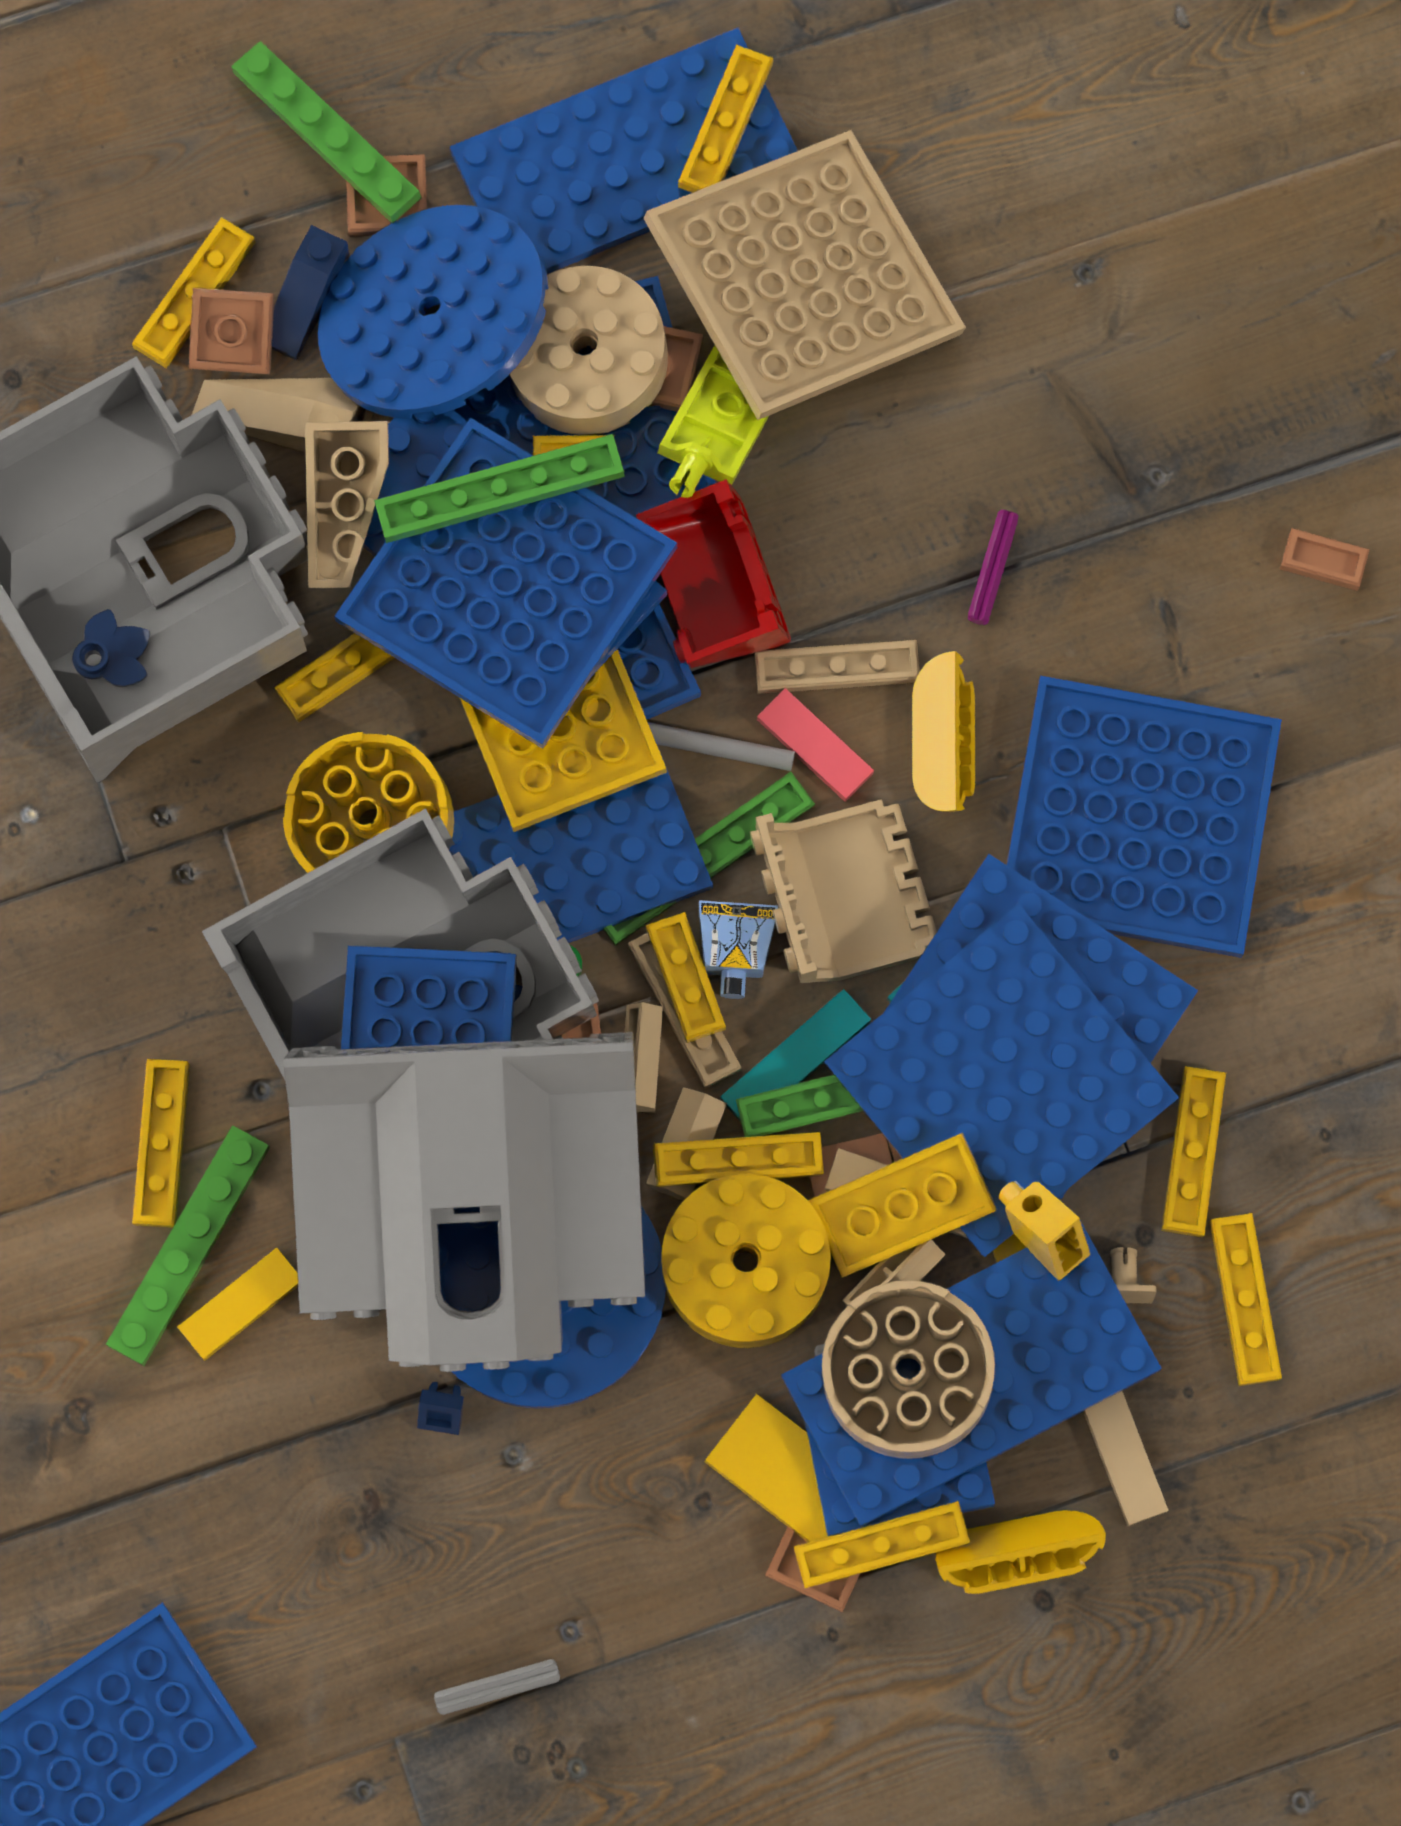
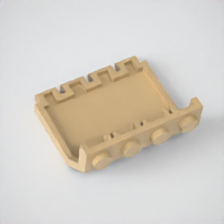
[750,799,937,983]

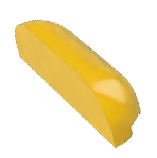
[912,651,975,812]
[936,1510,1106,1594]

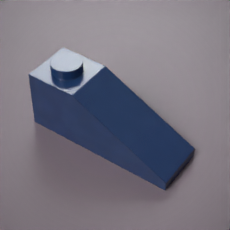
[272,225,350,361]

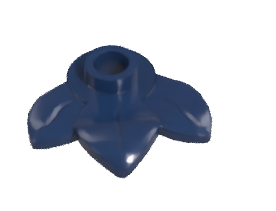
[72,609,150,687]

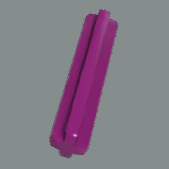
[967,510,1019,625]

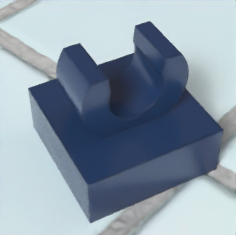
[417,1382,464,1435]

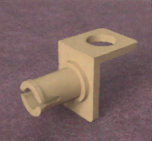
[1110,1247,1156,1303]

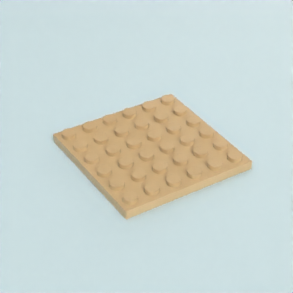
[644,130,966,420]

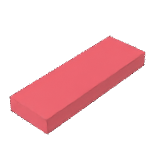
[757,688,874,802]

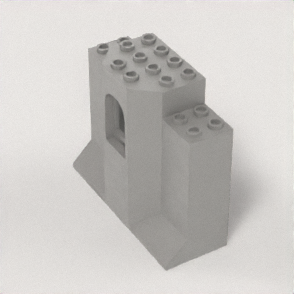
[0,356,308,783]
[202,809,599,1079]
[283,1032,645,1372]

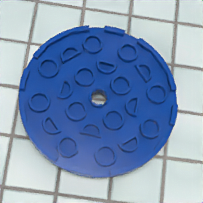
[318,205,549,418]
[437,1206,666,1409]

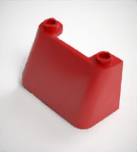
[636,479,791,668]

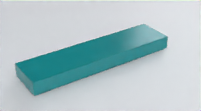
[720,989,871,1122]

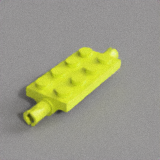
[658,345,769,498]

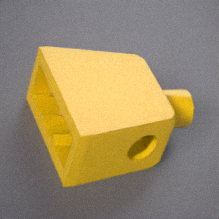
[999,1181,1091,1281]

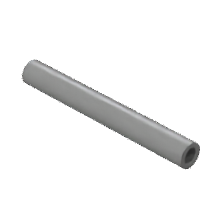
[648,722,795,771]

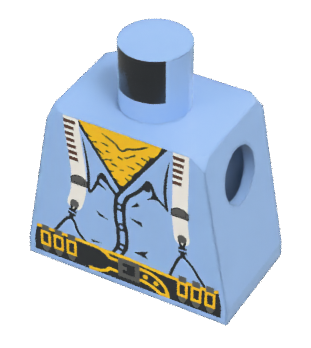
[698,900,778,999]

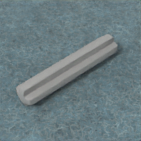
[434,1659,560,1715]

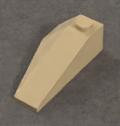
[192,378,364,453]
[305,421,389,588]

